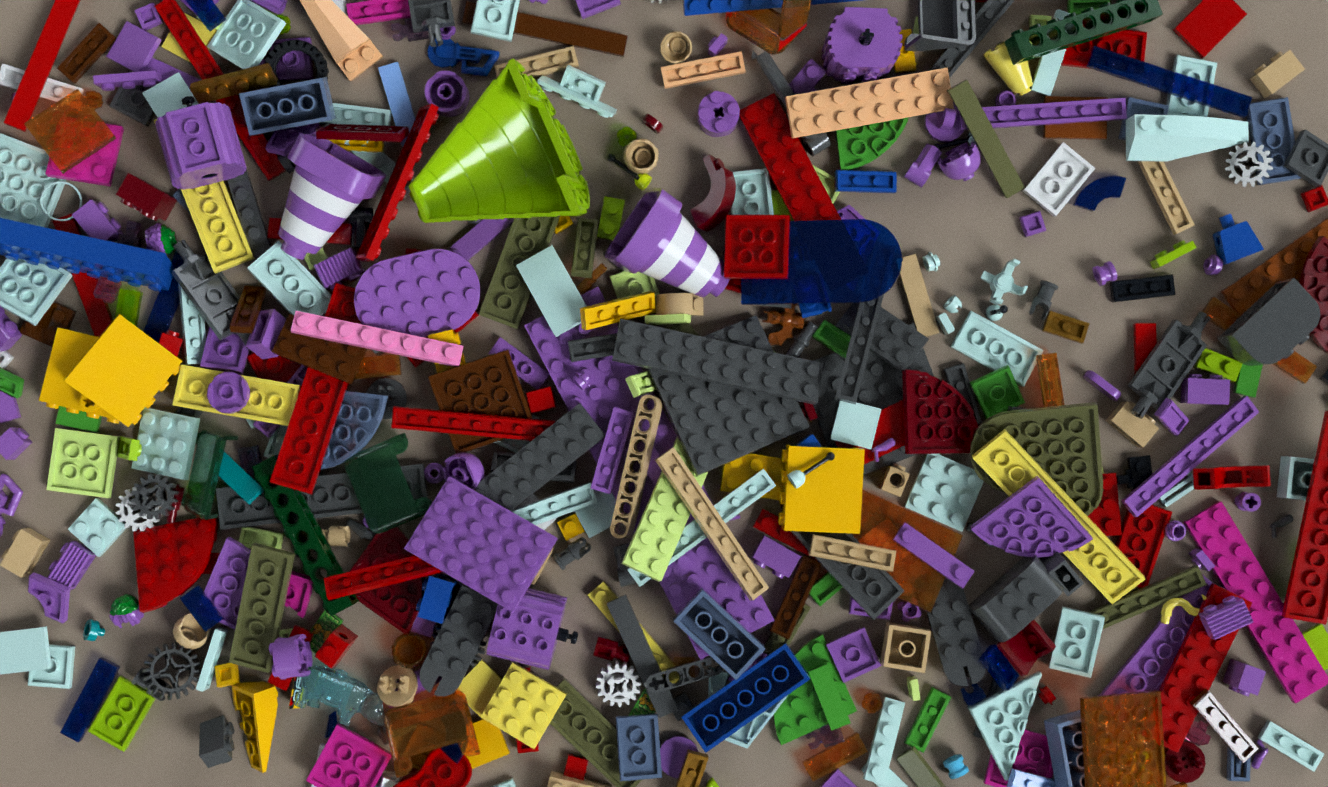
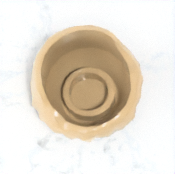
[623,138,659,174]
[173,611,212,650]

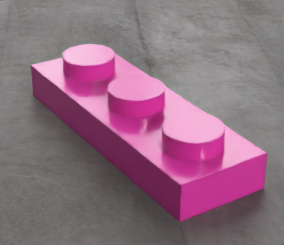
[346,0,411,25]

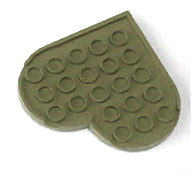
[970,402,1103,516]

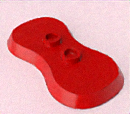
[393,744,472,787]

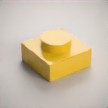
[557,513,585,541]
[215,663,240,688]

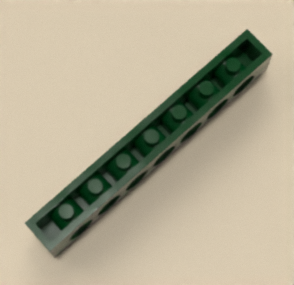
[1005,0,1163,65]
[252,454,359,616]

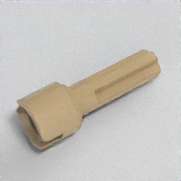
[301,526,351,547]

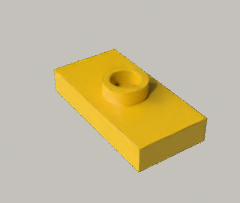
[894,29,916,73]

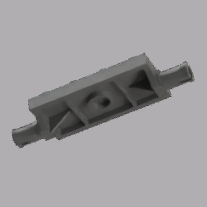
[408,0,455,47]
[171,240,250,348]
[1127,312,1211,419]

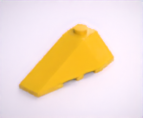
[231,681,278,773]

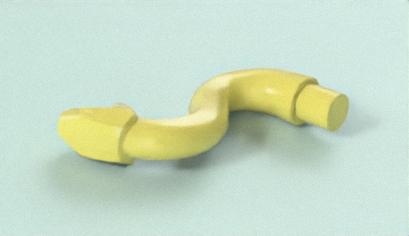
[1160,594,1206,624]

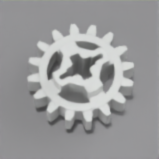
[1225,142,1273,187]
[115,487,161,531]
[596,661,641,707]

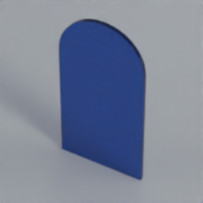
[741,219,903,305]

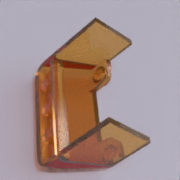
[726,0,811,55]

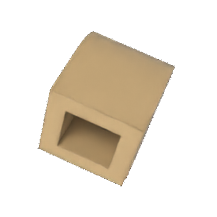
[655,293,704,316]

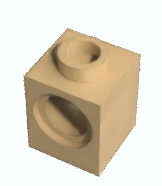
[878,464,910,497]

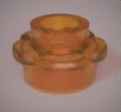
[82,91,103,110]
[862,693,882,713]

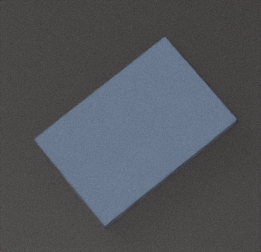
[616,713,662,781]

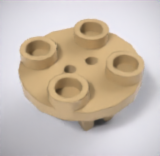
[377,665,418,707]

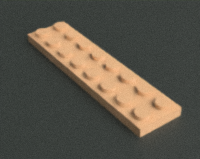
[785,67,954,139]

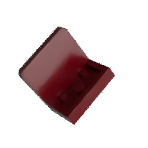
[997,620,1056,677]

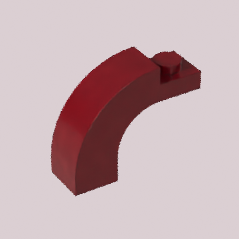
[690,154,736,232]

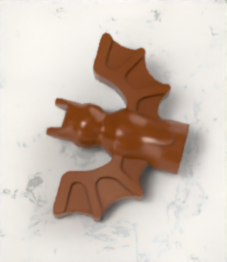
[762,301,804,346]

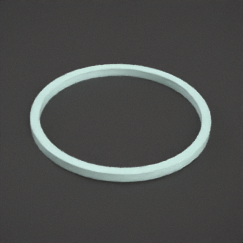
[40,181,82,221]

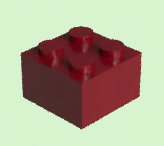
[116,173,177,221]

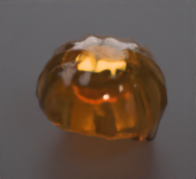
[391,632,427,669]

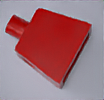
[315,624,358,669]

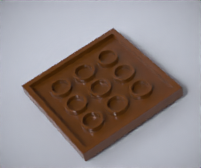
[428,349,533,453]

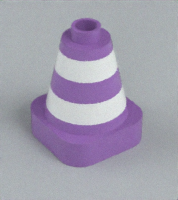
[278,134,387,260]
[605,188,730,298]

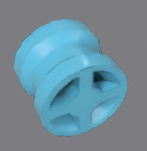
[943,754,969,779]

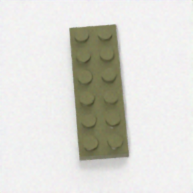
[479,216,560,329]
[229,543,295,673]
[550,678,642,787]

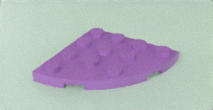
[970,476,1093,557]
[196,536,251,630]

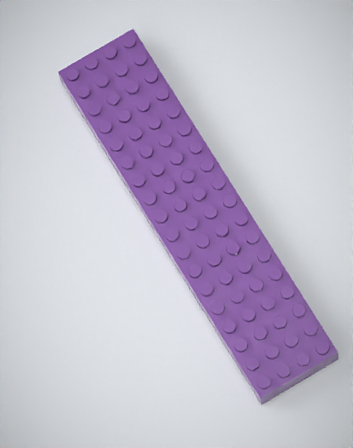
[524,287,775,660]

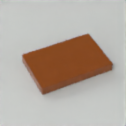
[1043,96,1107,140]

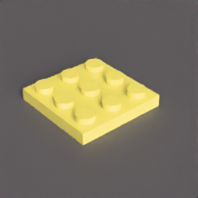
[480,662,567,749]

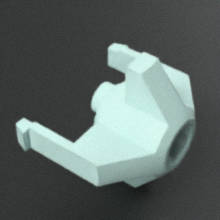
[981,258,1028,305]

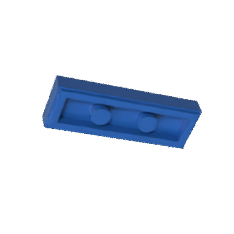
[835,170,897,194]

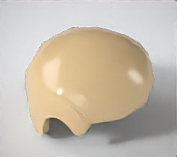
[660,31,692,64]

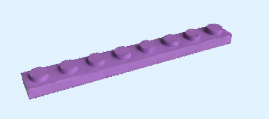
[958,98,1127,131]
[1121,396,1259,517]

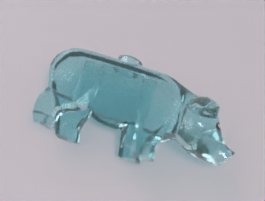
[294,666,389,726]

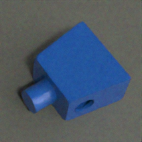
[1213,213,1264,265]

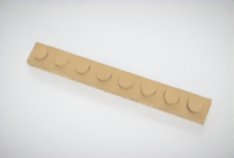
[655,447,769,601]

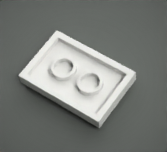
[1023,142,1095,217]

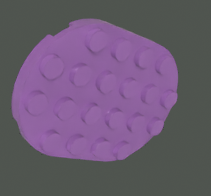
[354,248,480,337]

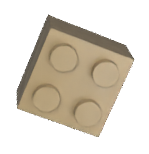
[880,622,931,673]

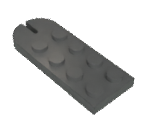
[918,577,986,686]
[420,585,498,696]

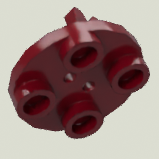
[1163,741,1206,783]

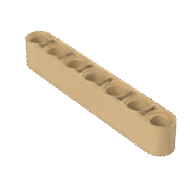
[610,395,663,539]

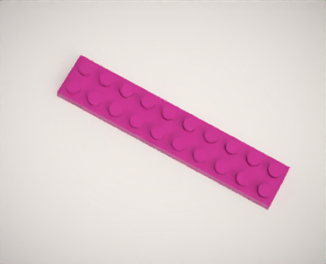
[1183,501,1328,704]

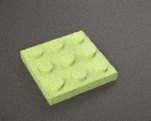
[46,428,120,498]

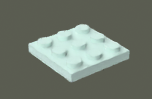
[207,0,286,69]
[0,259,72,326]
[131,407,201,480]
[904,454,984,532]

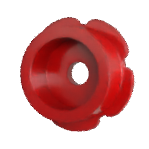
[1038,685,1057,705]

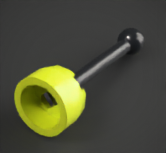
[607,153,652,191]

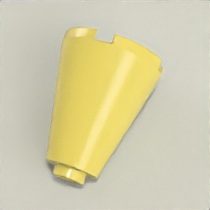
[983,41,1033,96]

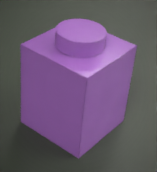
[0,427,32,460]

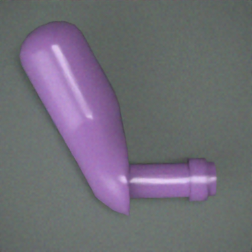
[872,438,896,462]
[1251,739,1268,769]

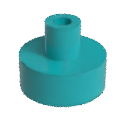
[83,619,105,641]

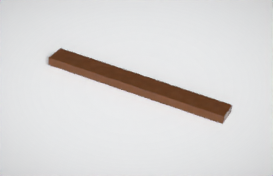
[462,1,628,57]

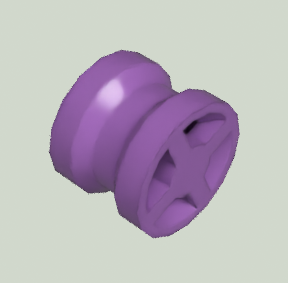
[1092,261,1117,286]

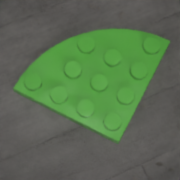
[835,117,909,170]
[774,634,857,745]

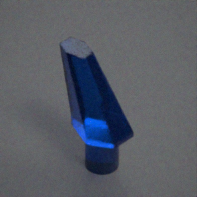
[325,711,338,738]

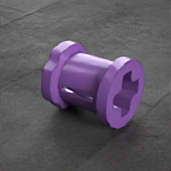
[1235,492,1261,512]

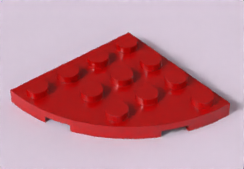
[133,515,218,613]

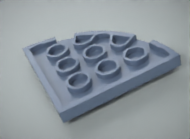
[320,391,388,470]

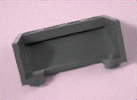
[904,0,976,52]

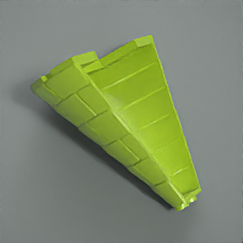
[409,58,590,223]

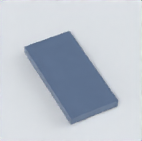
[1245,97,1301,185]

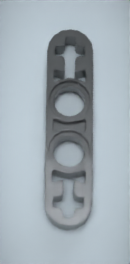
[644,656,723,693]

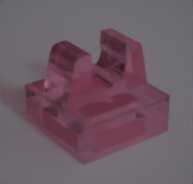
[93,277,122,304]
[1185,720,1211,746]

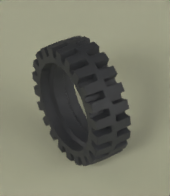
[265,40,329,87]

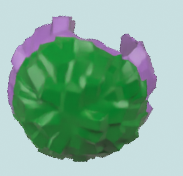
[145,223,177,255]
[109,594,144,628]

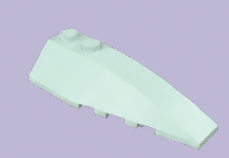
[1126,114,1249,162]

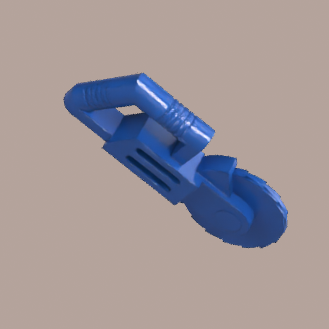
[427,39,500,76]

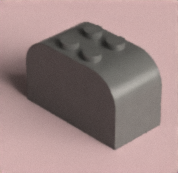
[1217,278,1320,366]
[969,556,1064,642]

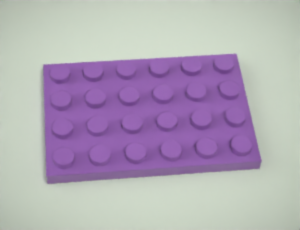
[404,476,558,613]

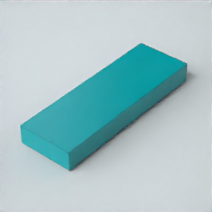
[206,449,264,505]

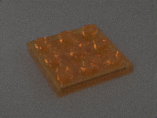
[24,89,116,174]

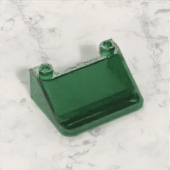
[182,429,238,520]
[345,433,433,534]

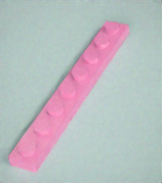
[291,311,464,367]

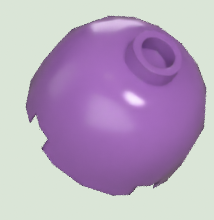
[937,142,981,181]
[443,452,485,490]

